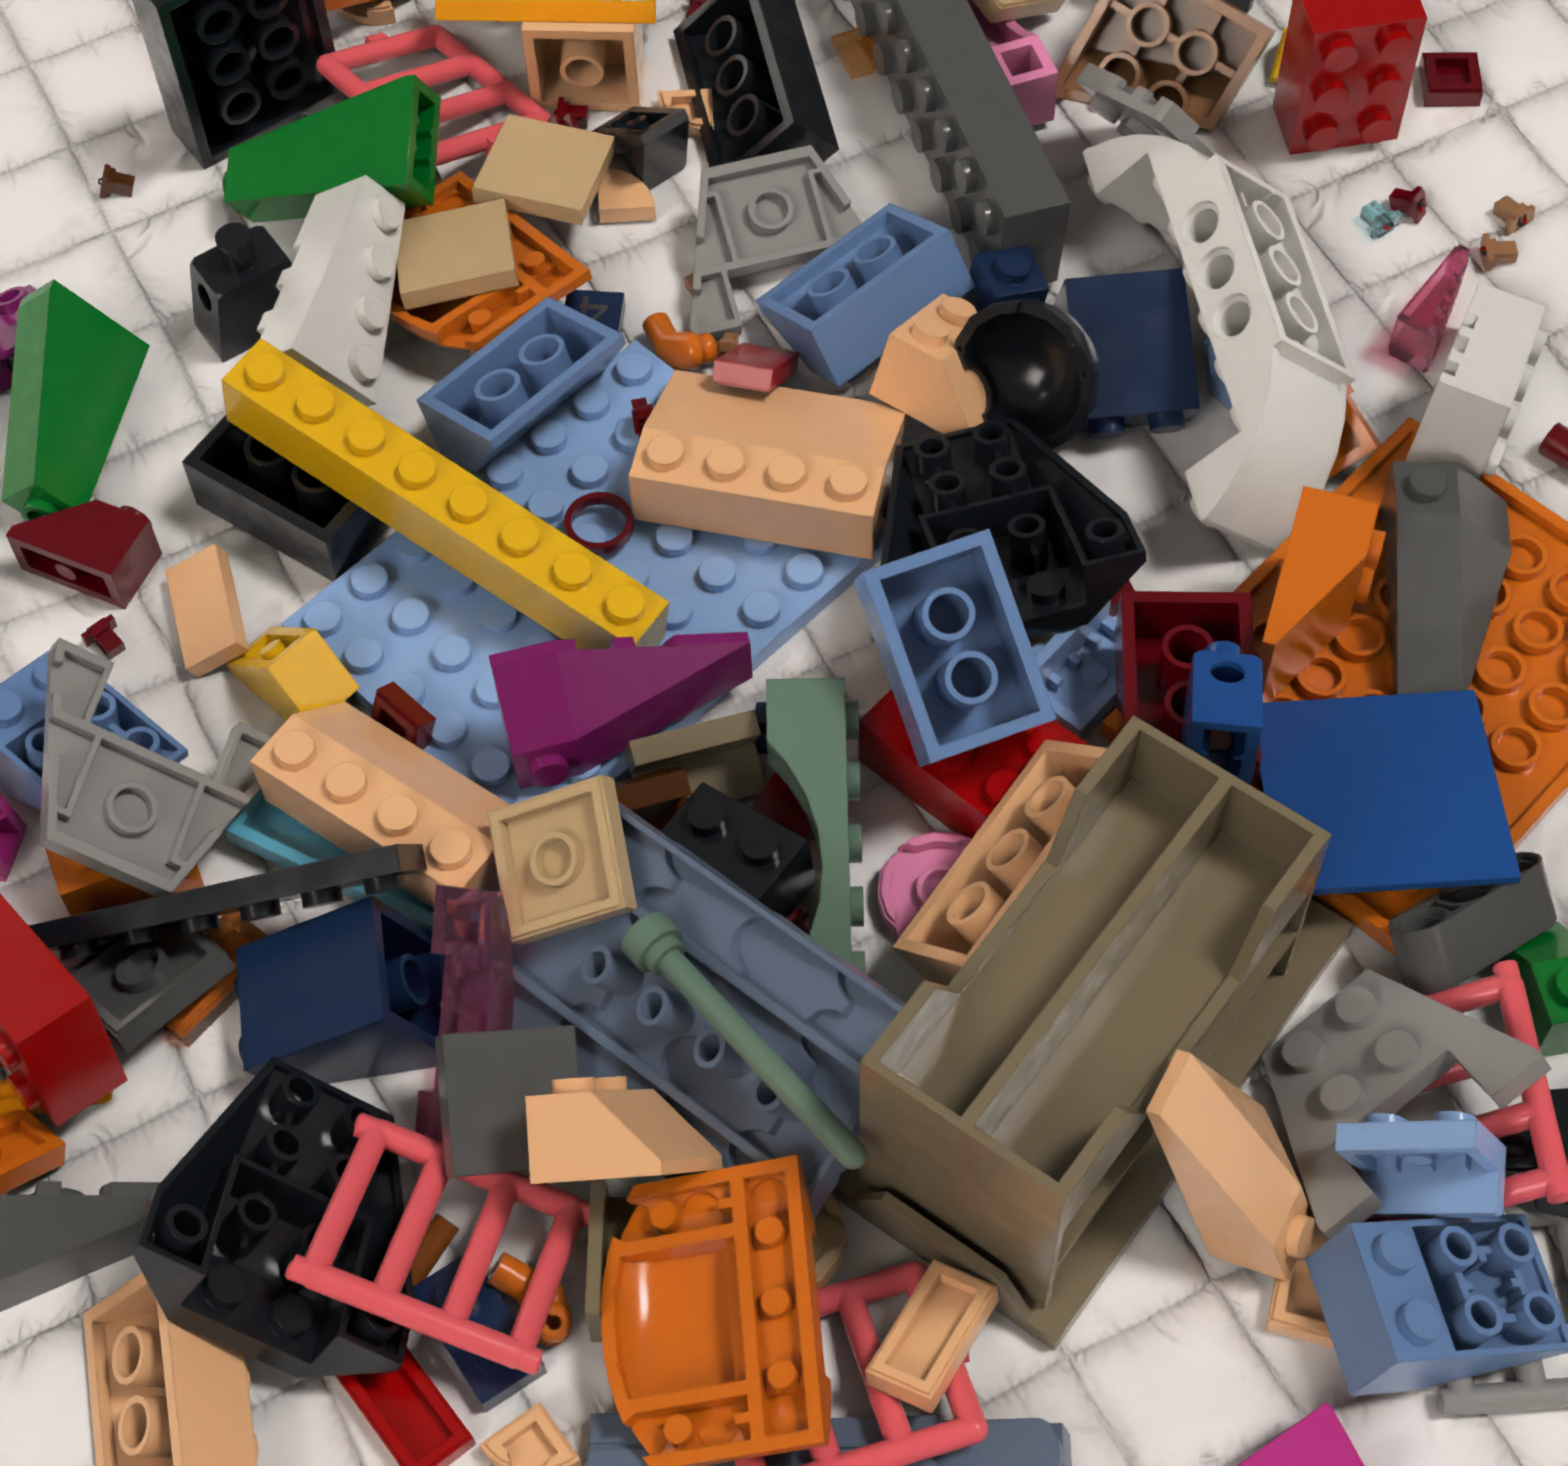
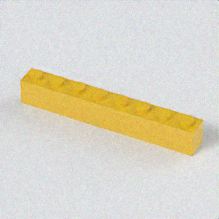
[221,338,670,650]

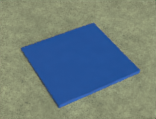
[1259,690,1521,895]

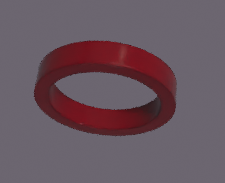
[564,492,634,555]

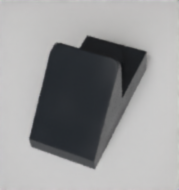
[592,106,689,190]

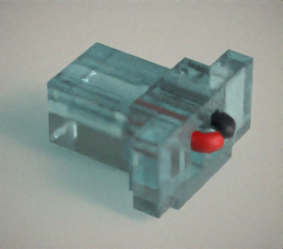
[1360,200,1402,240]

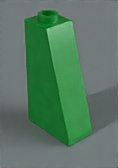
[222,75,441,223]
[2,279,150,521]

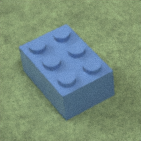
[854,529,1057,767]

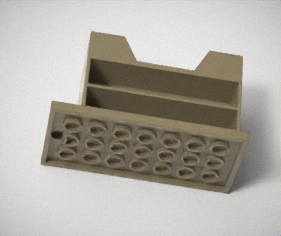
[832,715,1354,1351]

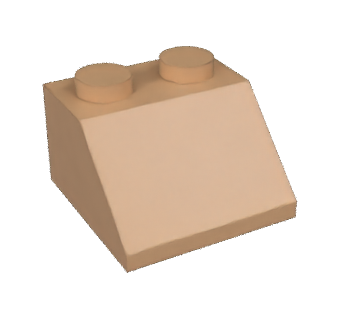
[521,22,645,111]
[869,293,986,434]
[525,1076,723,1184]

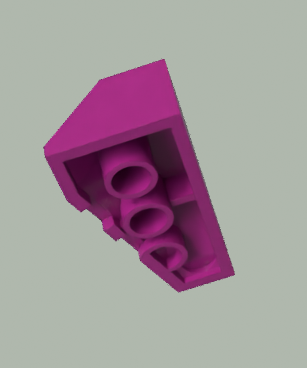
[488,632,753,789]

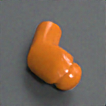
[642,312,718,370]
[486,1252,573,1346]

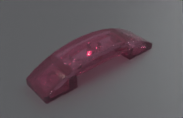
[415,884,514,1142]

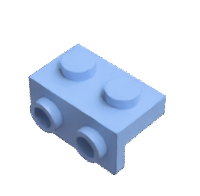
[1032,600,1117,740]
[1335,1111,1506,1219]

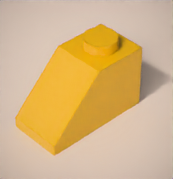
[225,626,360,721]

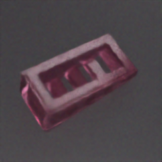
[1388,244,1470,373]

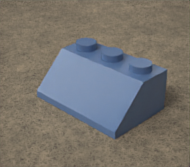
[755,203,975,387]
[416,296,626,473]

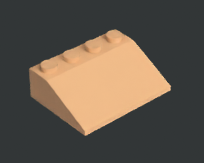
[628,370,907,560]

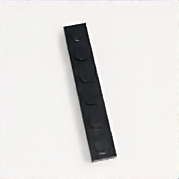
[28,844,427,961]

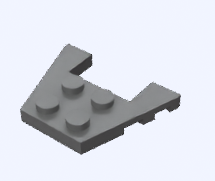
[1076,63,1214,158]
[689,145,862,340]
[39,637,272,897]
[1262,968,1552,1240]

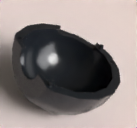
[954,298,1100,450]

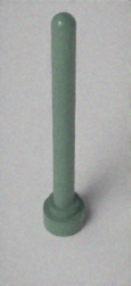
[621,911,867,1170]

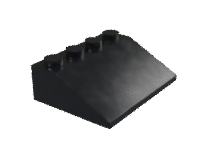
[132,0,338,170]

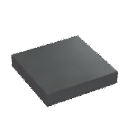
[69,925,236,1054]
[434,1025,579,1178]

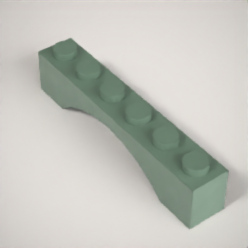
[766,678,866,974]

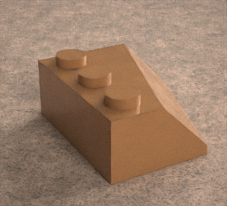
[1056,0,1276,131]

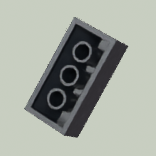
[673,0,839,167]

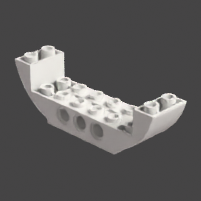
[1082,134,1356,553]

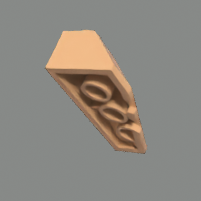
[1146,1049,1317,1282]

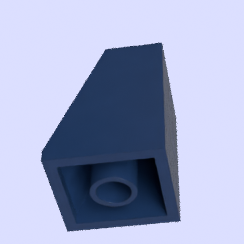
[1053,268,1200,439]
[234,896,454,1084]

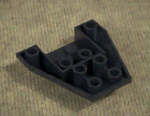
[880,417,1147,639]
[132,1057,414,1378]

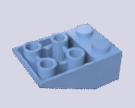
[0,650,189,810]
[1305,1214,1568,1396]

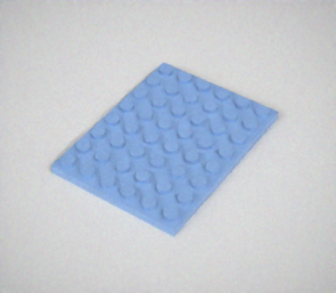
[281,340,884,805]

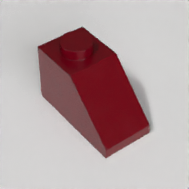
[6,499,162,609]

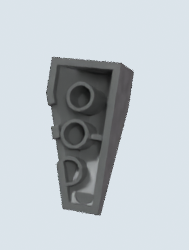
[1380,461,1511,695]
[0,1181,161,1312]

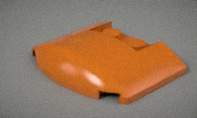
[389,171,592,351]
[601,1155,831,1466]

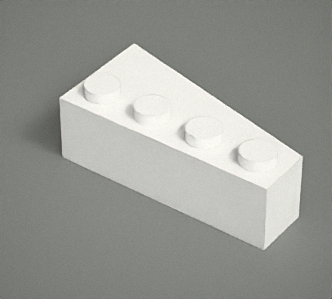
[247,175,406,407]
[1405,282,1549,480]

